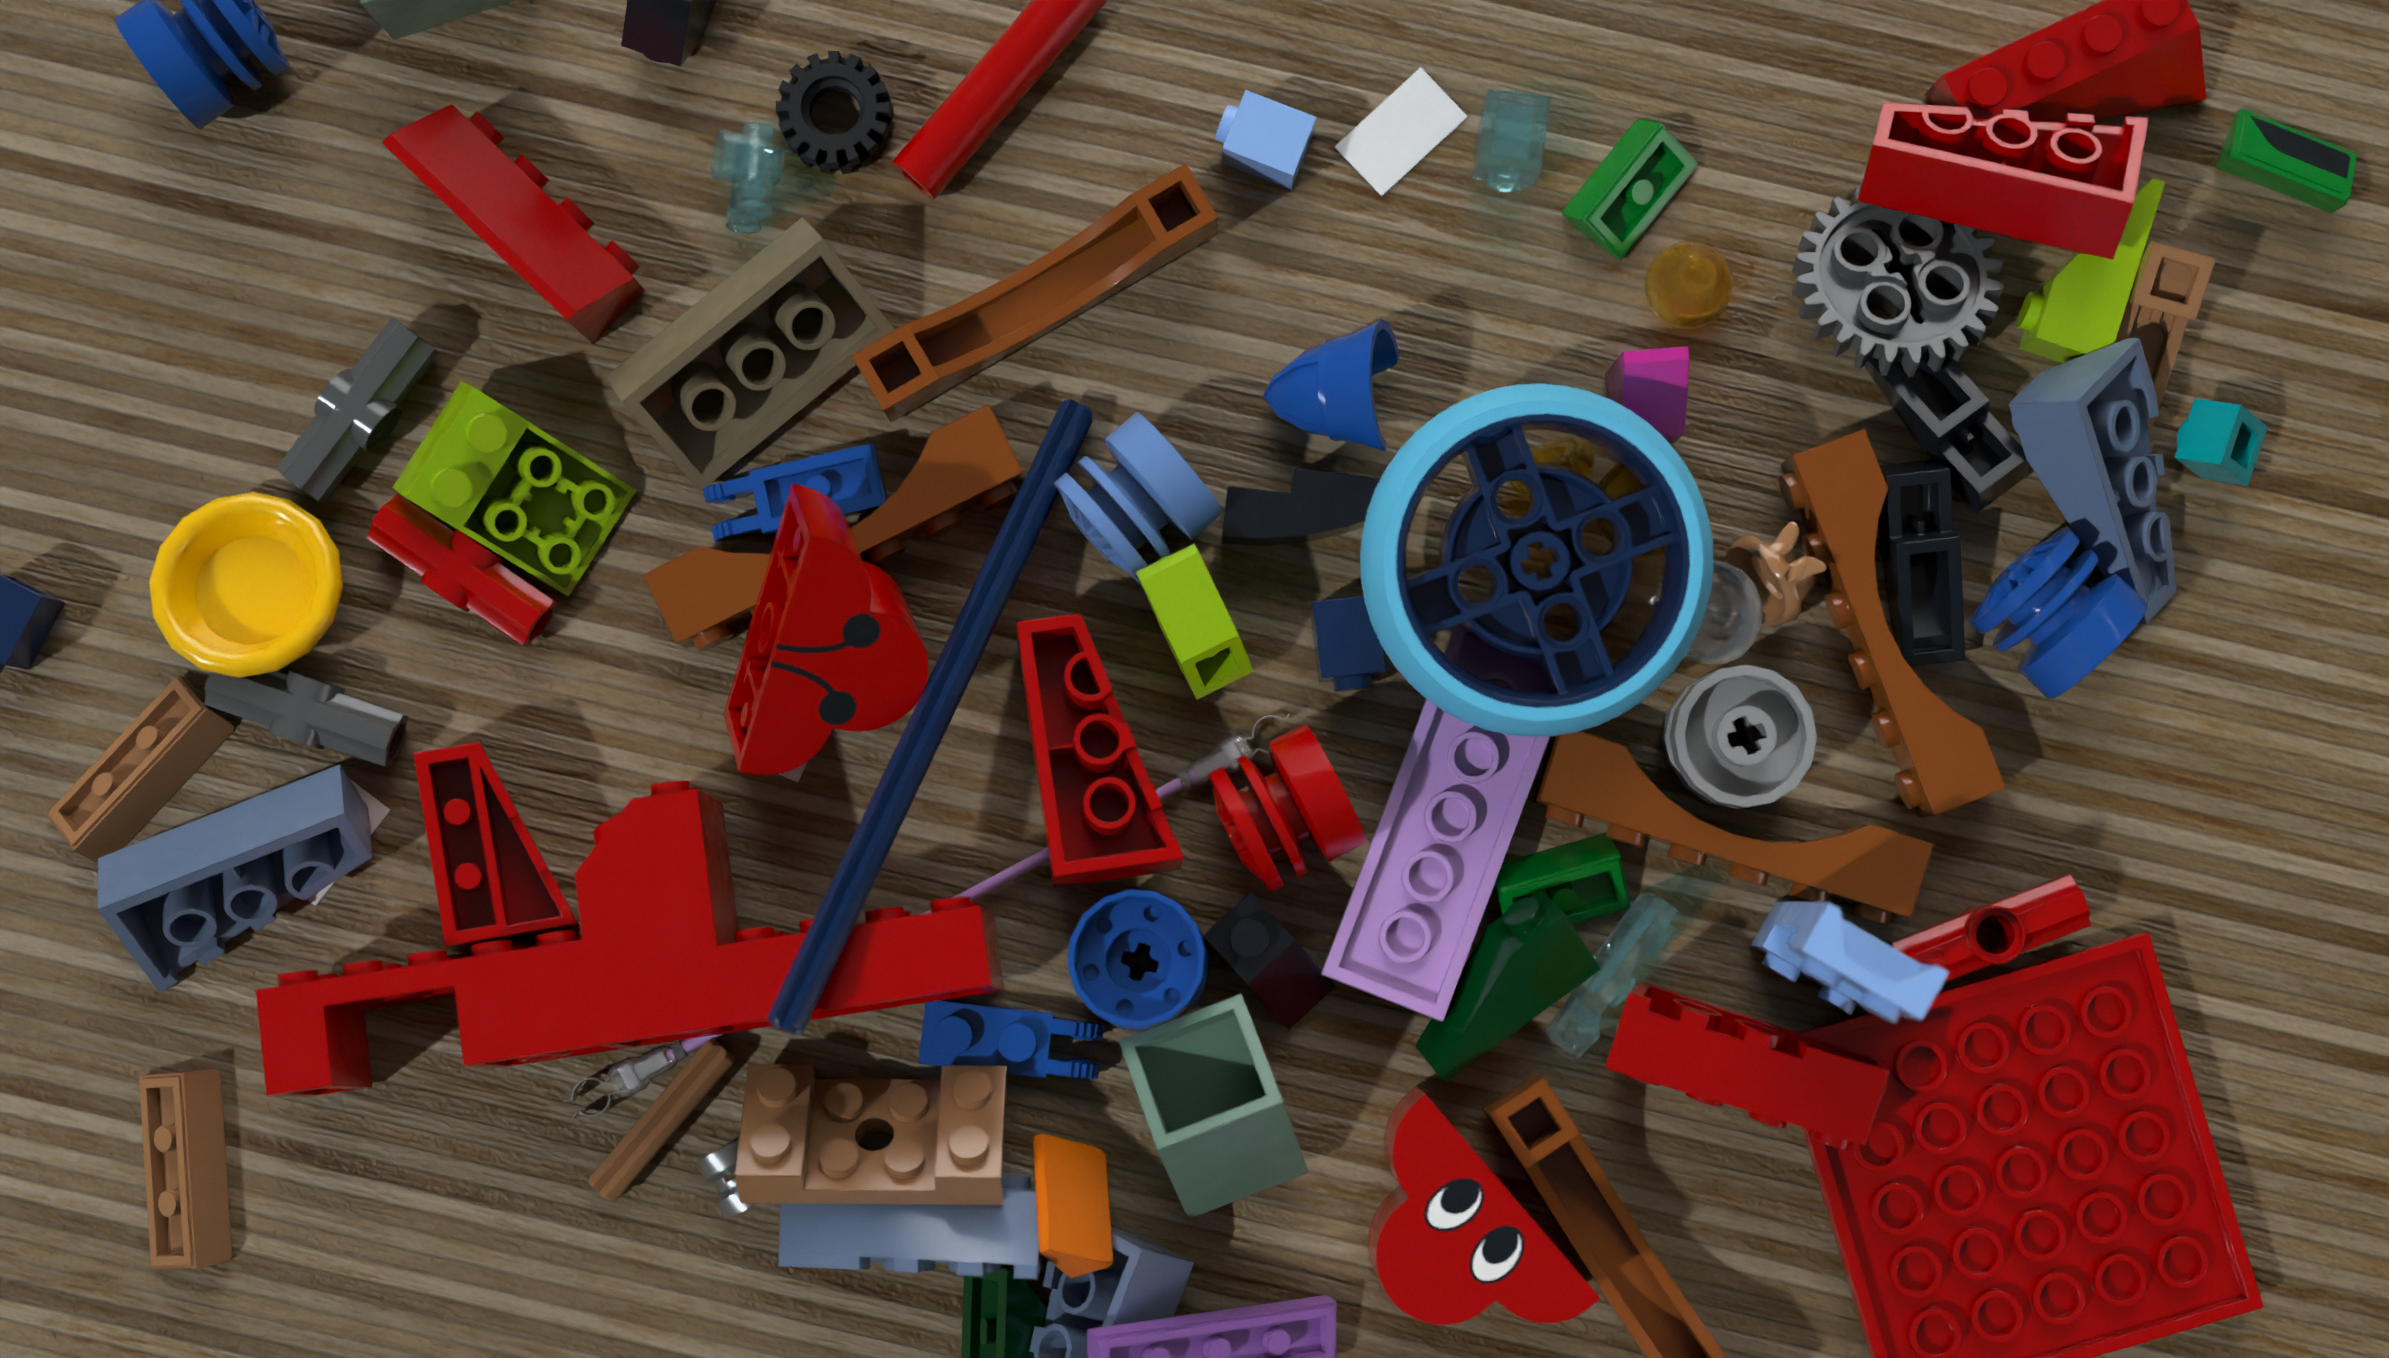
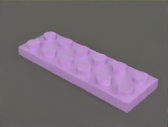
[1320,623,1551,1022]

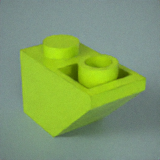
[1136,544,1254,700]

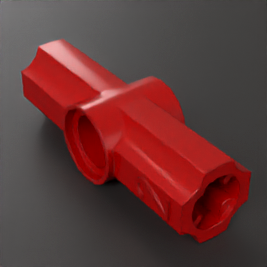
[366,493,558,647]
[1887,874,2091,982]

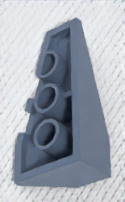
[2009,338,2177,625]

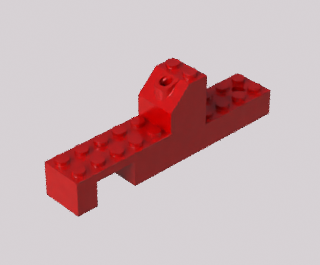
[255,781,1005,1097]

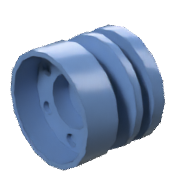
[1054,412,1223,584]

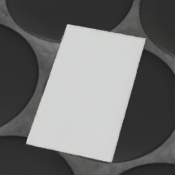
[1335,67,1468,196]

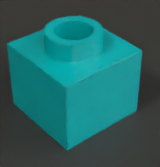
[2174,398,2268,486]

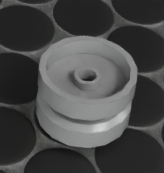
[1660,664,1817,810]

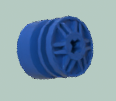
[114,0,290,129]
[1969,527,2148,699]
[1067,889,1210,1032]

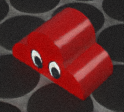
[1368,1086,1600,1325]

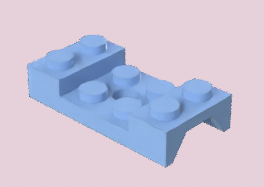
[1751,901,1949,1024]

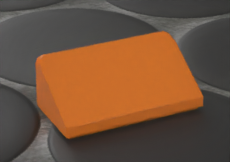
[1033,1133,1113,1278]

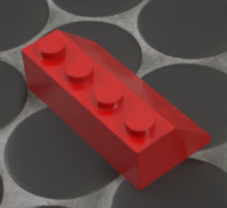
[382,104,645,344]

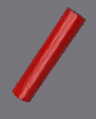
[891,0,1107,200]

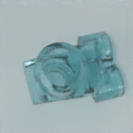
[711,122,784,234]

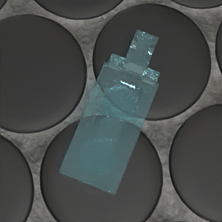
[1543,892,1678,1059]

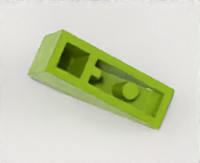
[2017,178,2165,363]

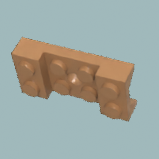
[735,1064,1008,1205]

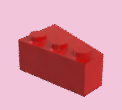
[413,742,580,948]

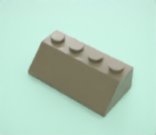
[605,217,895,492]

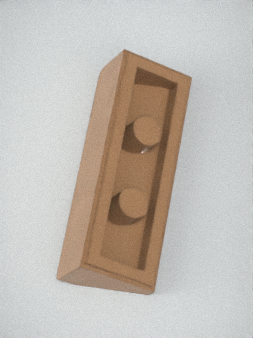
[46,674,235,864]
[139,1069,233,1269]

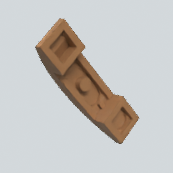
[2115,241,2216,451]

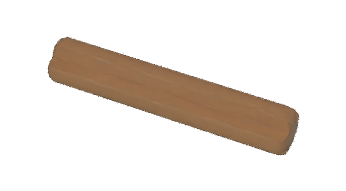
[589,1039,735,1202]

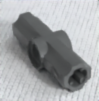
[276,317,440,504]
[204,671,409,767]

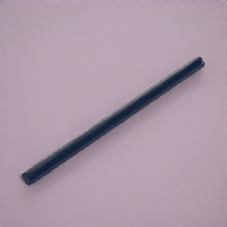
[768,399,1093,1036]

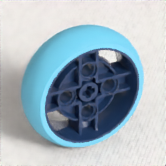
[1360,384,1714,737]

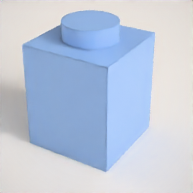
[1215,90,1317,190]

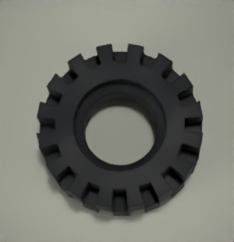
[776,51,894,175]

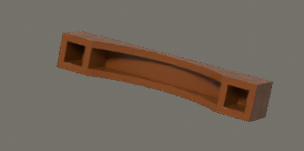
[851,163,1218,422]
[643,404,1025,652]
[1779,429,2006,817]
[1533,731,1933,926]
[1482,1073,1727,1358]

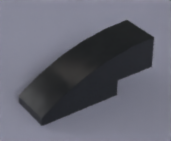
[1856,317,2029,513]
[1878,459,1965,666]
[1221,468,1381,546]

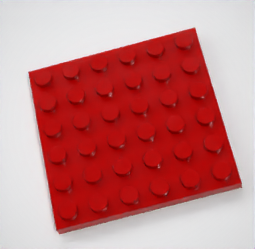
[1798,932,2264,1358]

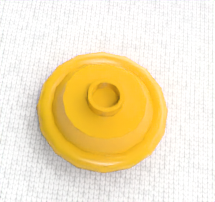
[149,492,343,678]

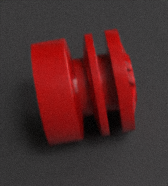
[1208,723,1368,893]

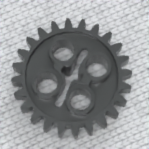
[1792,186,2004,377]

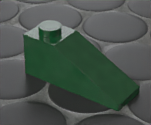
[1415,889,1601,1083]

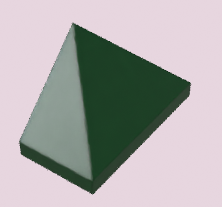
[961,1266,1047,1358]

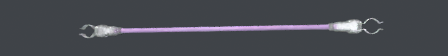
[563,714,1292,1119]

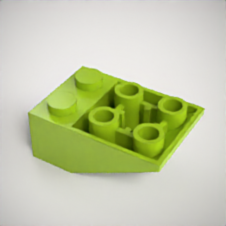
[392,381,637,597]

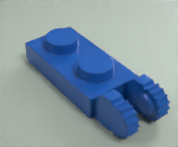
[703,443,887,542]
[918,1000,1104,1079]

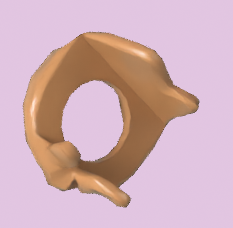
[1722,521,1827,628]

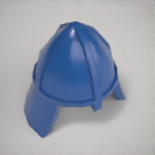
[1263,319,1400,451]

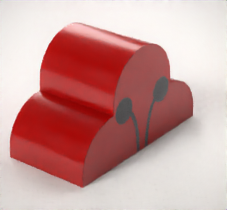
[723,484,929,775]

